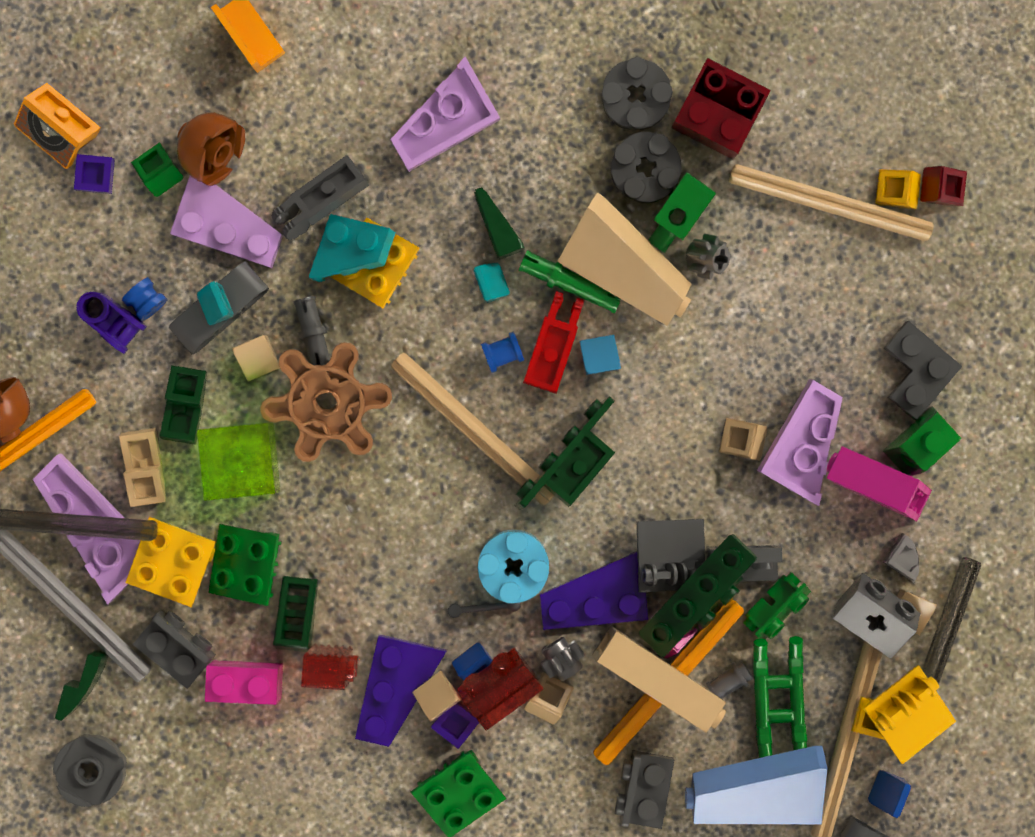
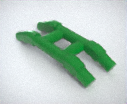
[752,636,807,758]

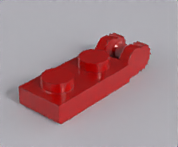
[523,291,584,394]

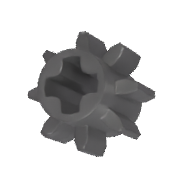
[686,233,730,280]
[540,637,584,681]

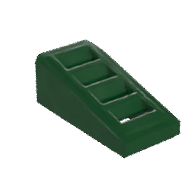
[474,187,525,260]
[273,576,318,652]

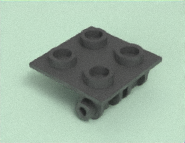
[637,519,705,592]

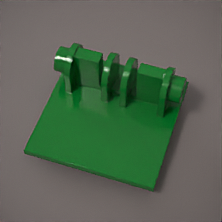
[208,524,282,606]
[411,750,506,837]

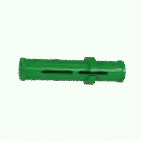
[518,250,621,314]

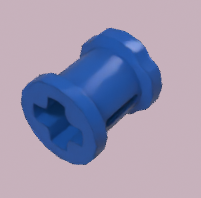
[481,331,525,373]

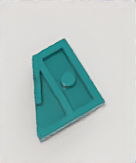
[309,214,396,282]

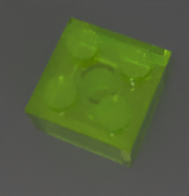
[197,422,281,501]

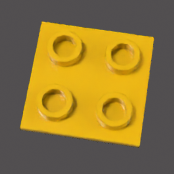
[330,217,420,309]
[125,517,216,608]
[863,665,956,765]

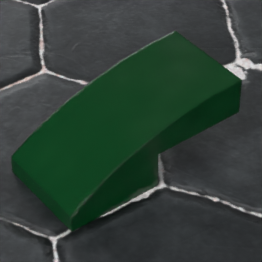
[159,365,207,445]
[55,650,108,721]

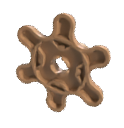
[260,342,392,462]

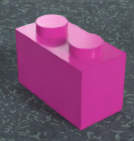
[205,660,283,705]

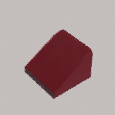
[920,166,967,207]

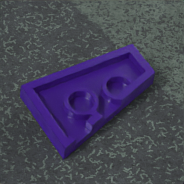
[355,634,447,747]

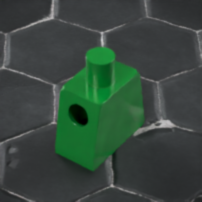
[648,172,716,253]
[883,406,961,476]

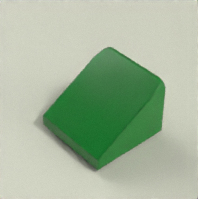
[131,142,183,197]

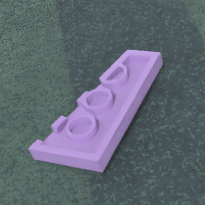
[33,454,142,604]

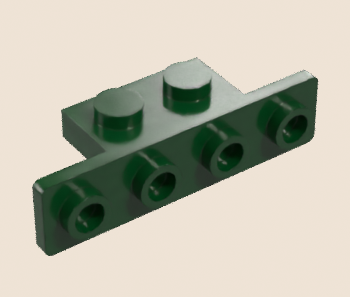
[514,396,615,510]
[639,534,757,657]

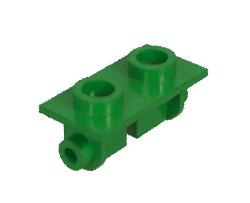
[742,572,811,640]

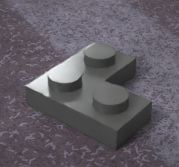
[884,321,962,420]

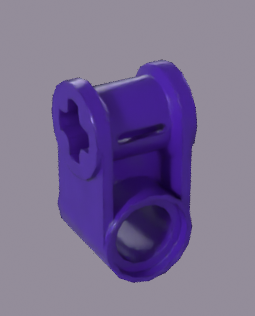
[76,292,147,354]

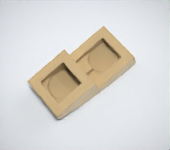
[119,428,166,507]

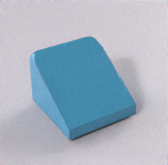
[579,335,621,375]

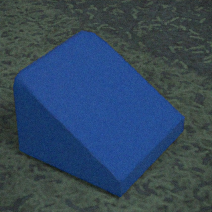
[452,642,505,697]
[868,770,911,818]

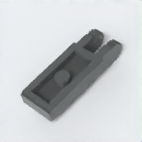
[271,156,369,240]

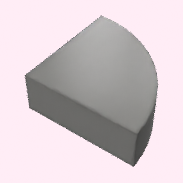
[883,533,919,583]

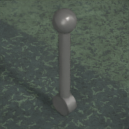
[448,602,521,618]

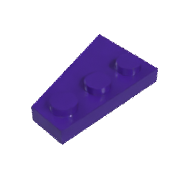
[540,551,648,630]

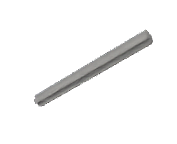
[0,527,151,682]

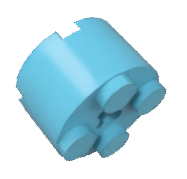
[478,529,549,604]

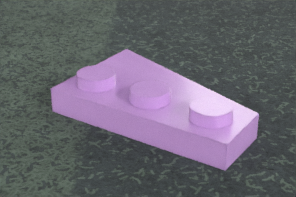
[391,57,500,172]
[170,176,283,268]
[757,379,843,506]

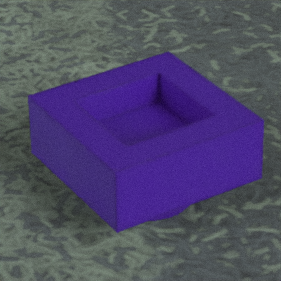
[74,154,115,194]
[431,702,480,749]

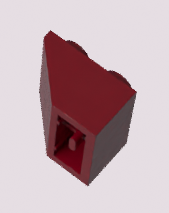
[671,58,771,160]

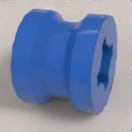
[122,277,168,322]

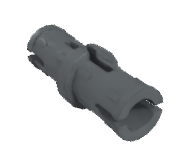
[293,296,330,365]

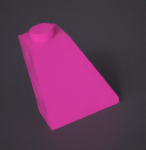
[827,446,932,522]

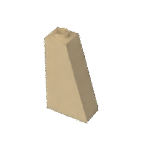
[557,193,691,326]
[592,626,726,733]

